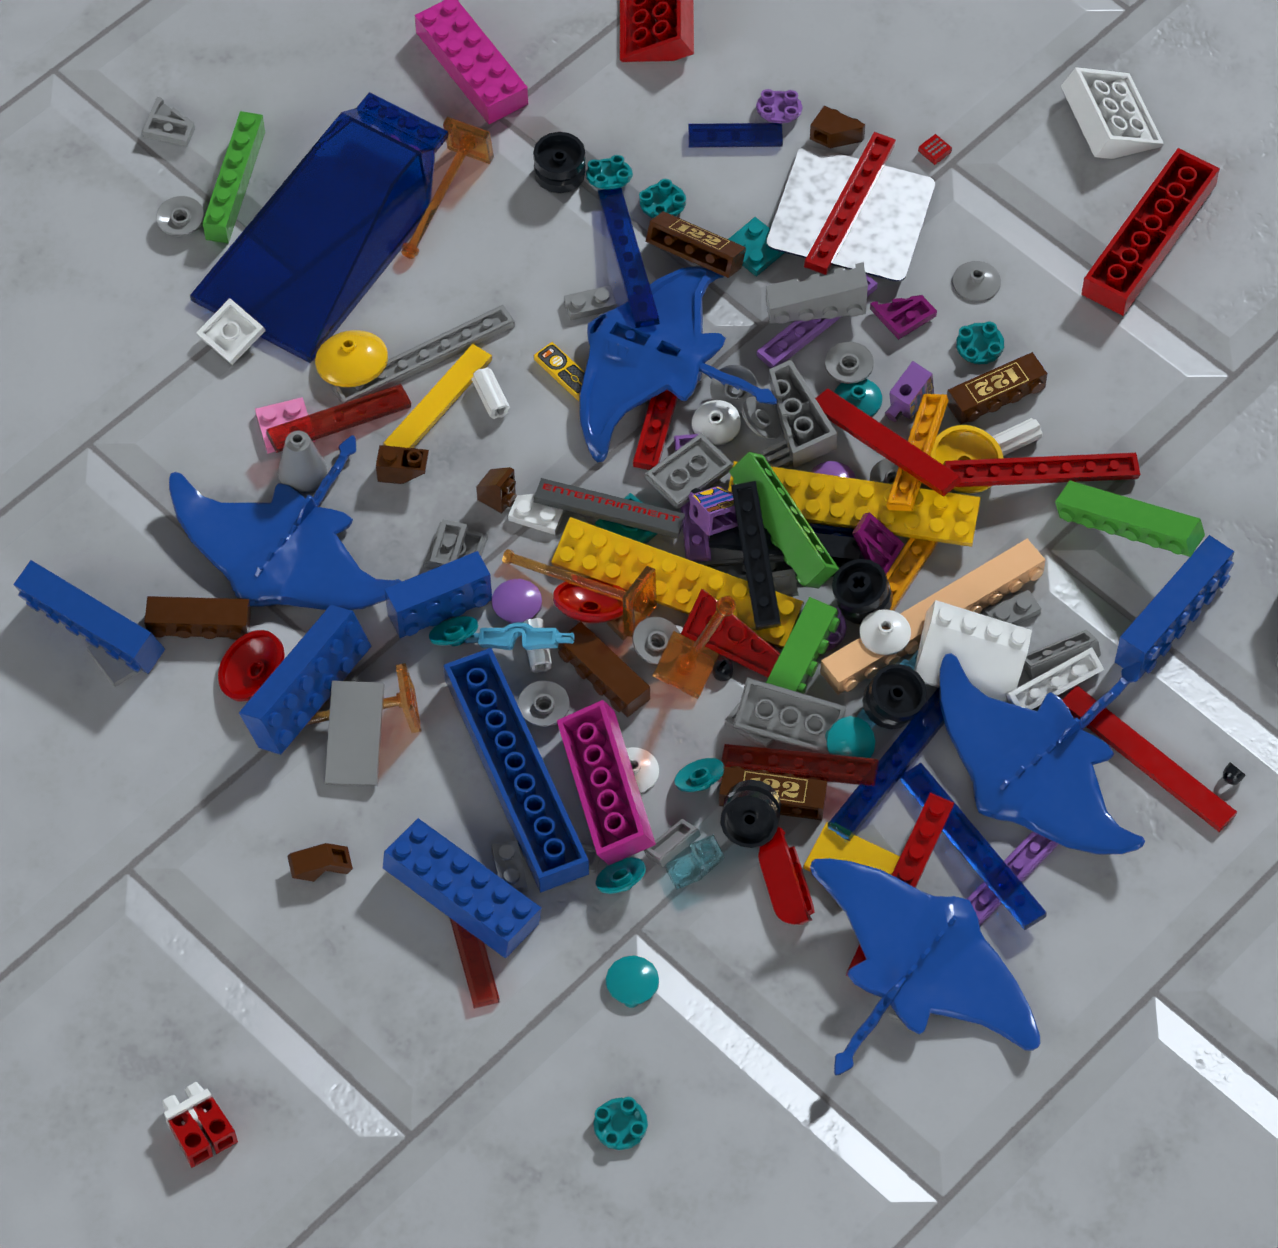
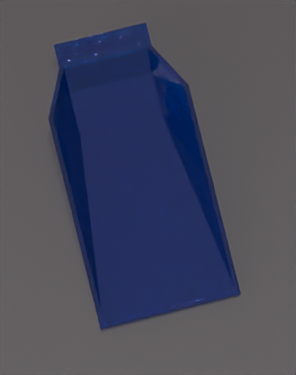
[190,92,448,363]

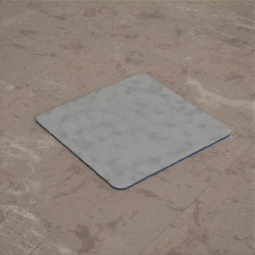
[766,146,935,282]

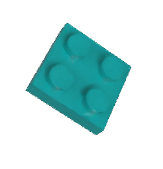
[728,217,784,277]

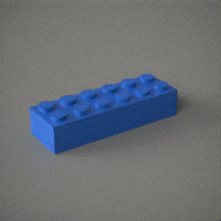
[1115,535,1234,679]
[13,560,165,674]
[239,605,372,755]
[383,818,542,959]

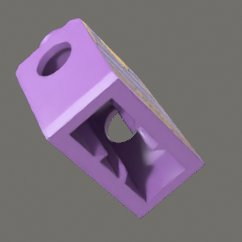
[885,361,934,422]
[689,486,738,536]

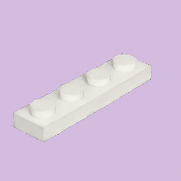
[1005,647,1104,710]

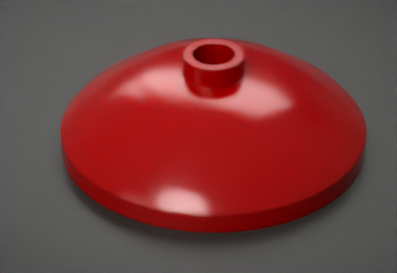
[553,578,630,624]
[218,630,285,702]

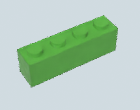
[766,597,840,694]

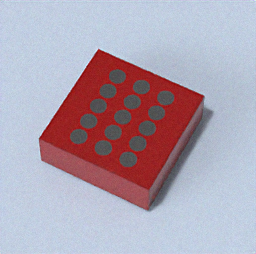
[918,134,952,165]

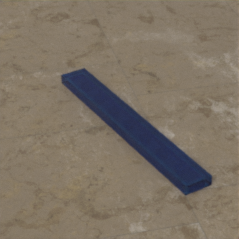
[598,187,660,328]
[828,688,944,841]
[900,763,1047,930]

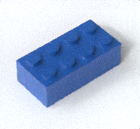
[384,551,492,638]

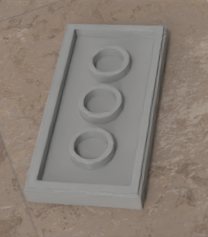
[733,677,847,756]
[325,681,385,786]

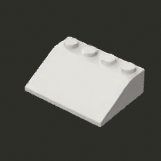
[1061,67,1164,159]
[914,600,1032,703]

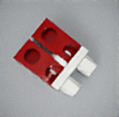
[162,1082,238,1168]

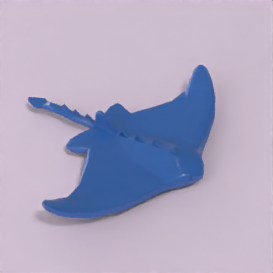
[579,266,777,463]
[169,435,402,610]
[939,653,1145,855]
[810,858,1040,1076]

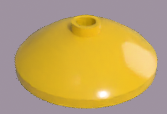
[315,330,388,387]
[930,425,1003,493]

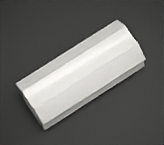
[472,367,510,419]
[992,418,1043,456]
[523,618,552,673]

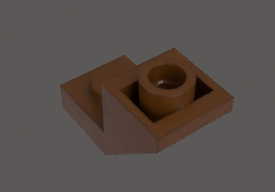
[287,843,353,882]

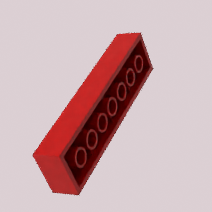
[1081,148,1220,316]

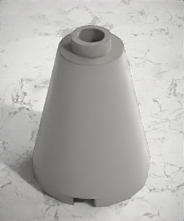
[278,431,327,493]

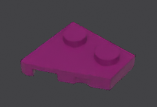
[870,295,937,340]
[852,512,904,574]

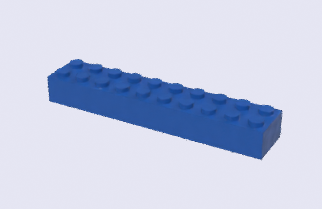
[443,648,589,893]

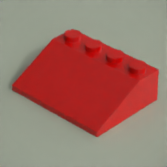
[620,0,694,62]

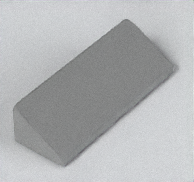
[1023,630,1101,680]

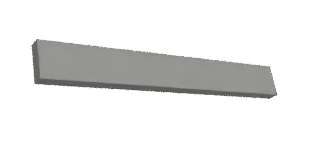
[332,305,515,409]

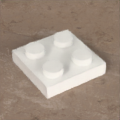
[196,298,266,365]

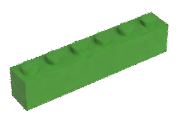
[203,111,265,244]
[729,452,839,589]
[1055,481,1205,557]

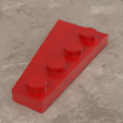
[681,589,780,677]

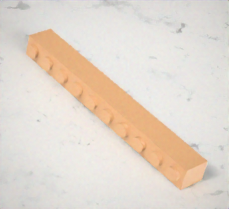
[820,538,1046,695]

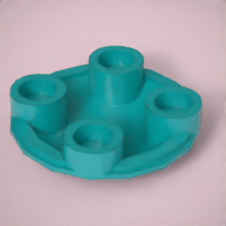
[586,155,633,190]
[639,179,686,218]
[956,321,1004,364]
[825,716,876,768]
[606,956,659,1008]
[593,1097,648,1150]

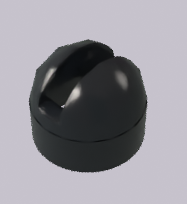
[713,659,733,681]
[1223,762,1246,785]

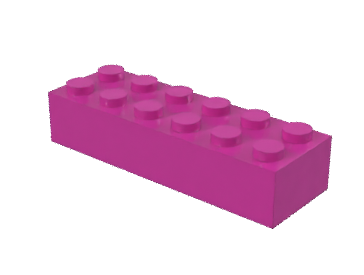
[415,0,528,124]
[557,700,656,865]

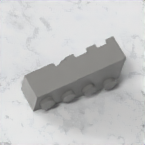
[766,262,868,324]
[769,360,837,469]

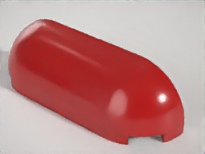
[758,827,815,925]

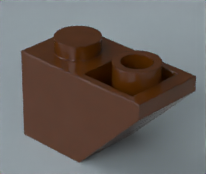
[810,105,865,149]
[376,445,429,484]
[476,467,517,514]

